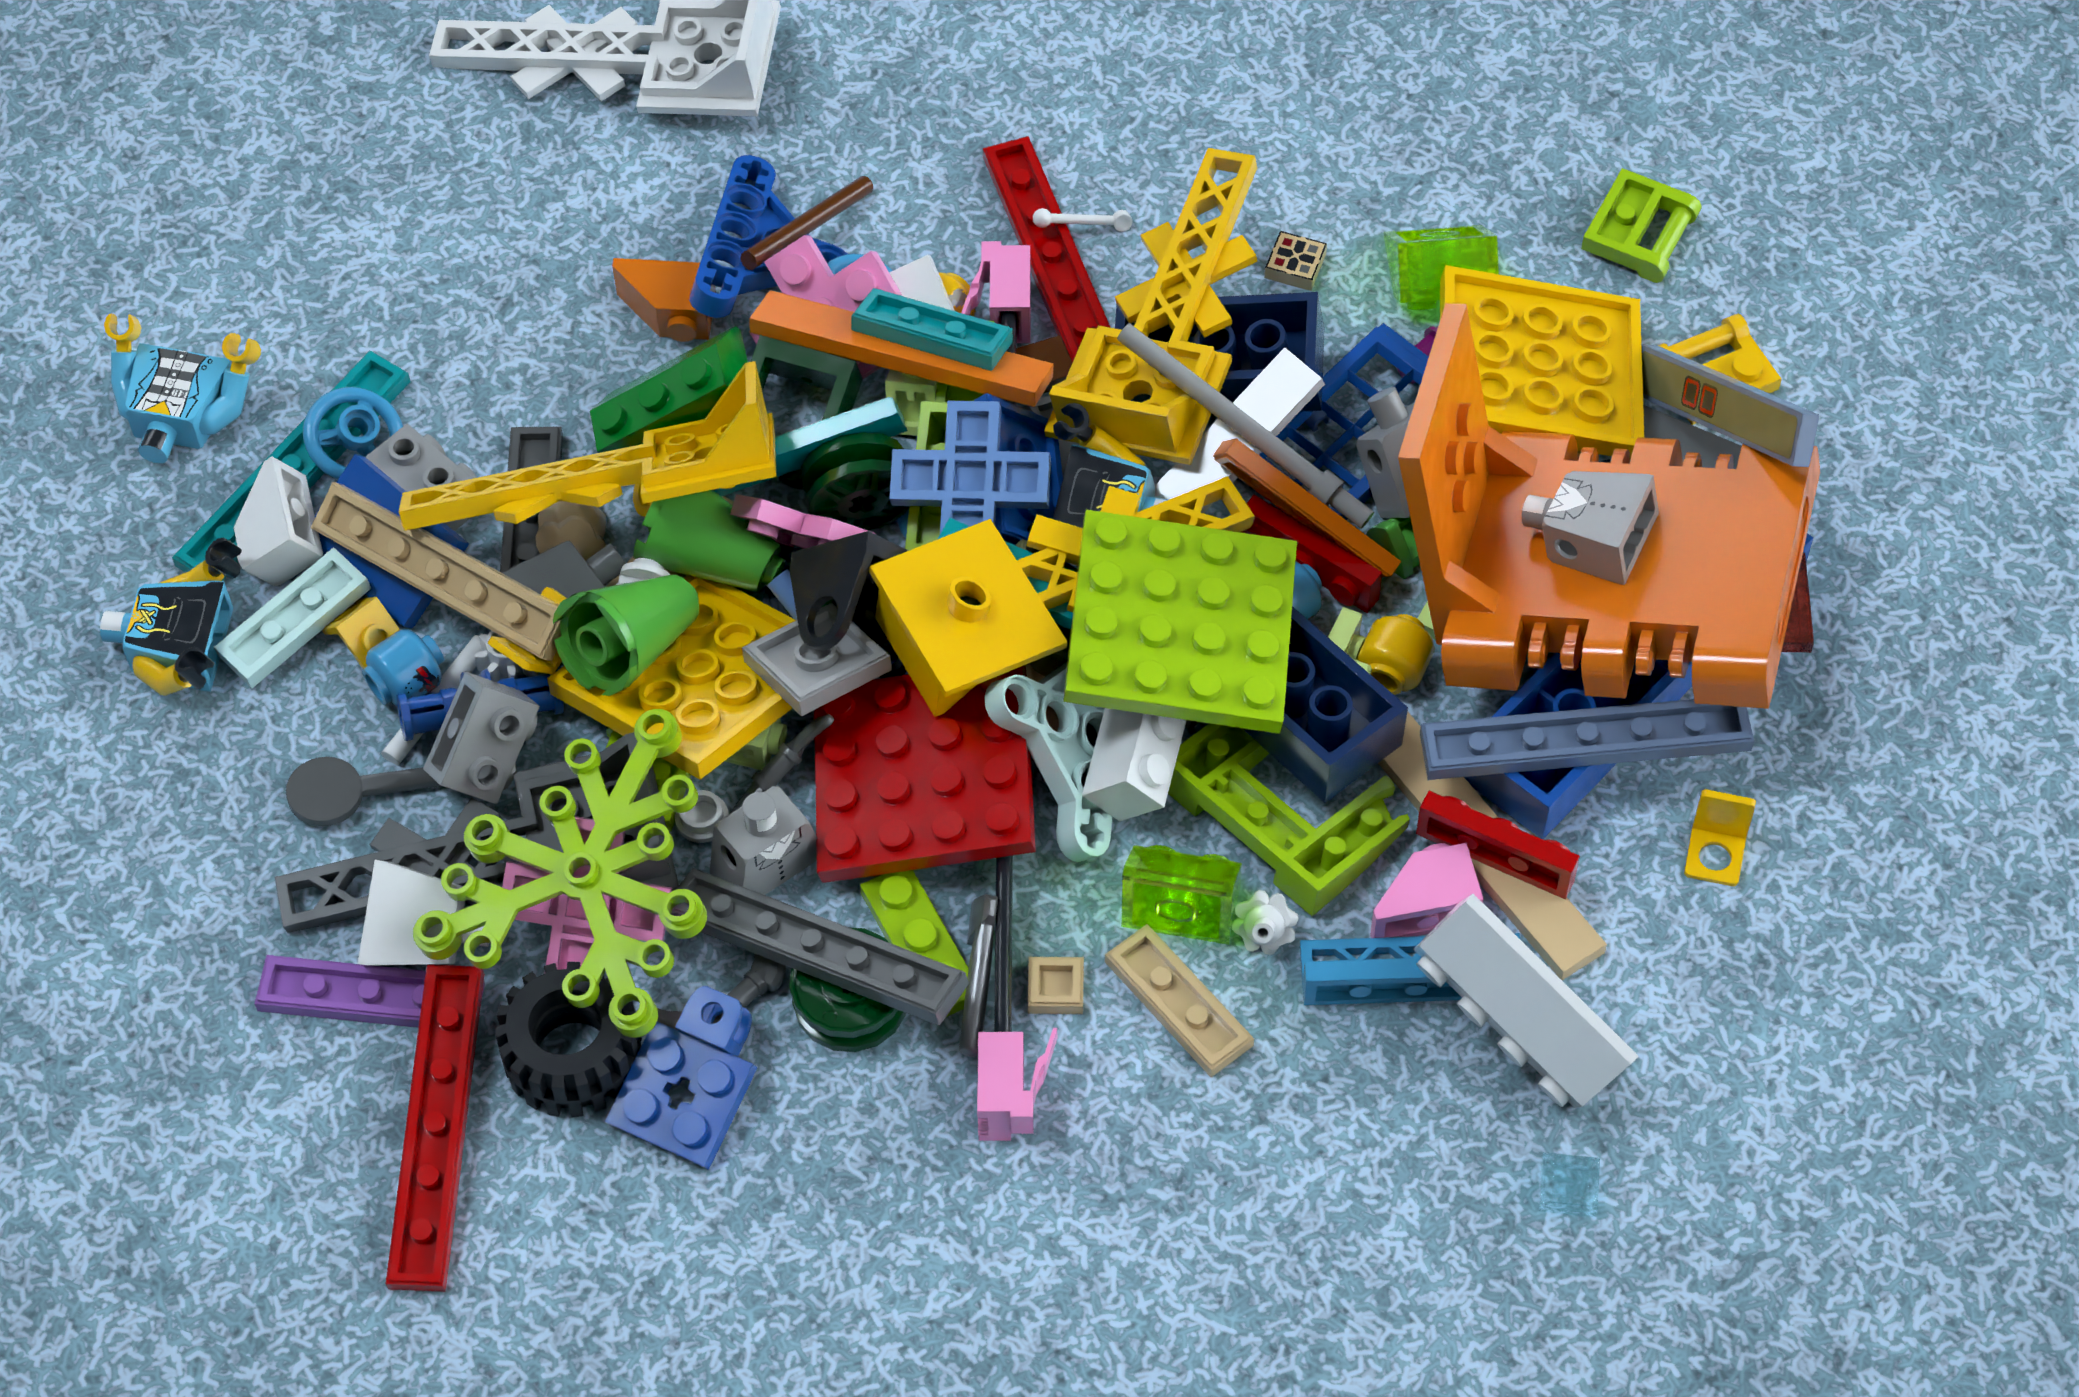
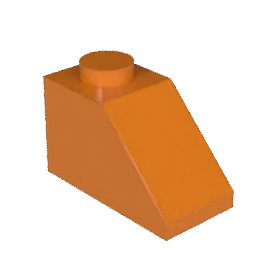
[612,258,716,342]

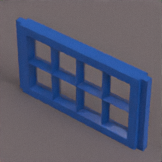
[1259,323,1429,520]

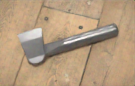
[959,894,998,1057]

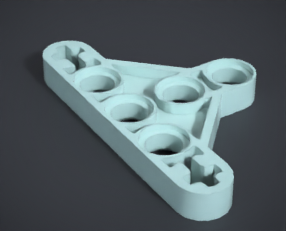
[985,661,1112,862]

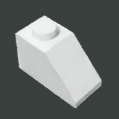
[234,456,323,586]

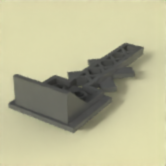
[275,732,679,933]

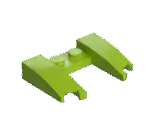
[1168,723,1410,916]

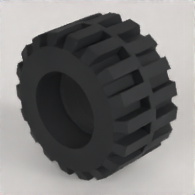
[495,962,642,1117]

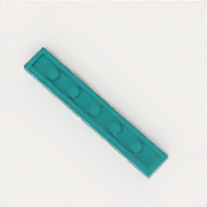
[172,350,411,581]

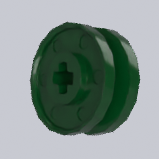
[801,432,909,530]
[789,927,906,1052]

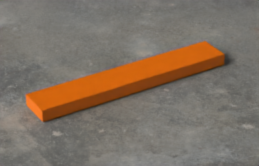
[749,290,1054,407]

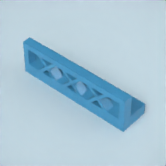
[1299,933,1520,1005]

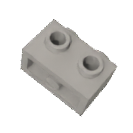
[366,424,477,531]
[423,671,540,804]

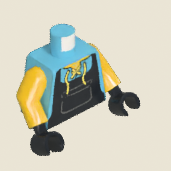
[1026,403,1169,566]
[100,538,242,696]

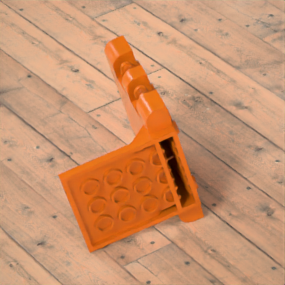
[1398,303,1820,709]

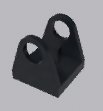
[790,531,909,679]

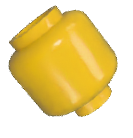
[1357,614,1435,695]

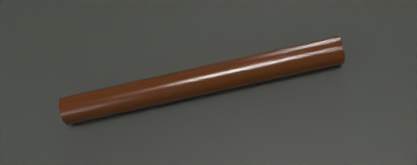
[740,176,873,270]

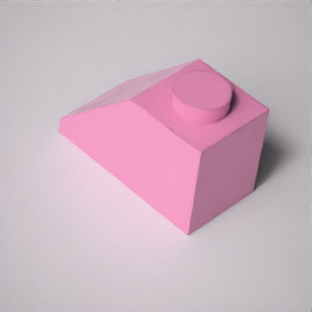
[1370,843,1484,938]

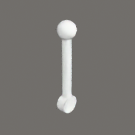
[1033,208,1133,232]

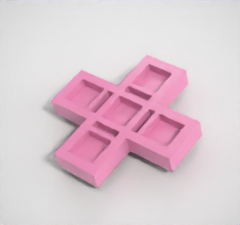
[749,235,902,379]
[730,494,876,549]
[502,816,672,974]

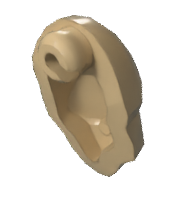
[536,501,606,561]

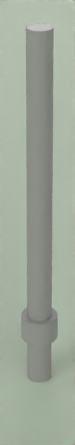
[1117,323,1374,529]

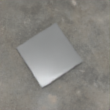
[742,603,892,716]

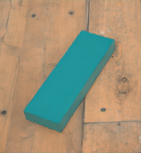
[851,288,1013,371]

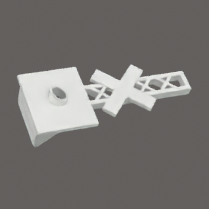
[429,0,781,116]

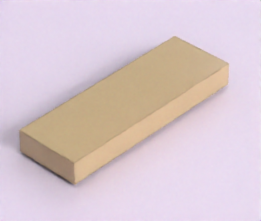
[1105,924,1254,1077]

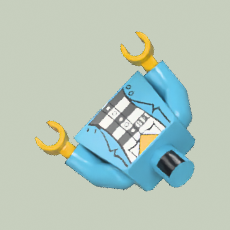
[104,313,261,464]

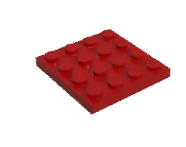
[814,665,1036,883]

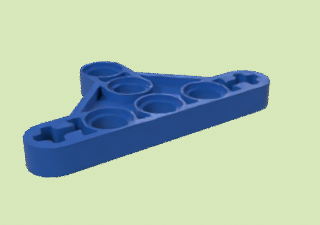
[689,155,848,318]

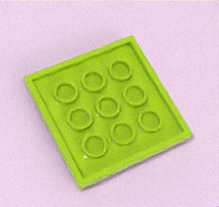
[1063,510,1297,734]

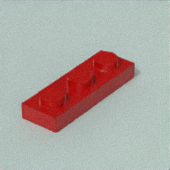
[1240,495,1382,613]
[1416,790,1580,900]

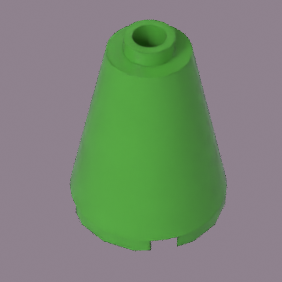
[633,490,786,592]
[553,575,699,696]

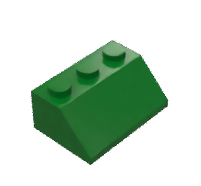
[590,326,748,453]

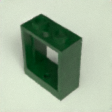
[751,335,863,490]

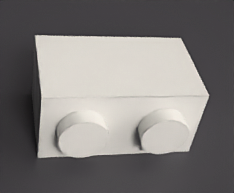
[1082,708,1186,821]

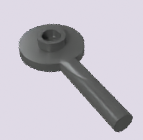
[286,757,441,826]

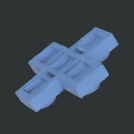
[889,401,1051,534]

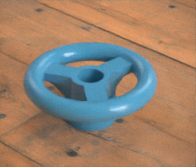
[303,387,403,480]

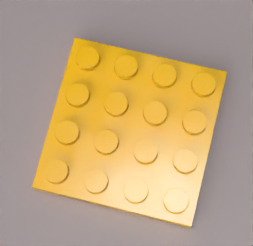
[1440,265,1644,460]
[547,575,796,780]

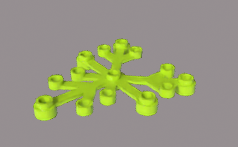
[413,709,707,1038]

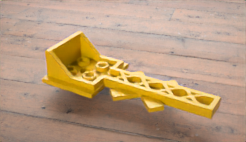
[1044,148,1258,465]
[399,361,777,531]
[869,476,1254,717]

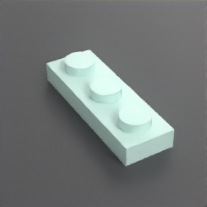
[214,547,371,688]

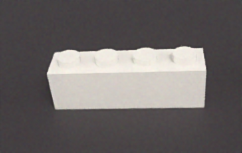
[1413,894,1638,1108]

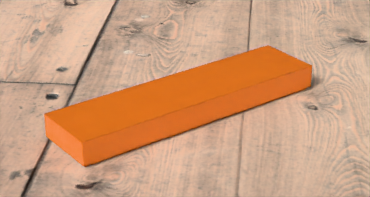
[1213,438,1401,577]

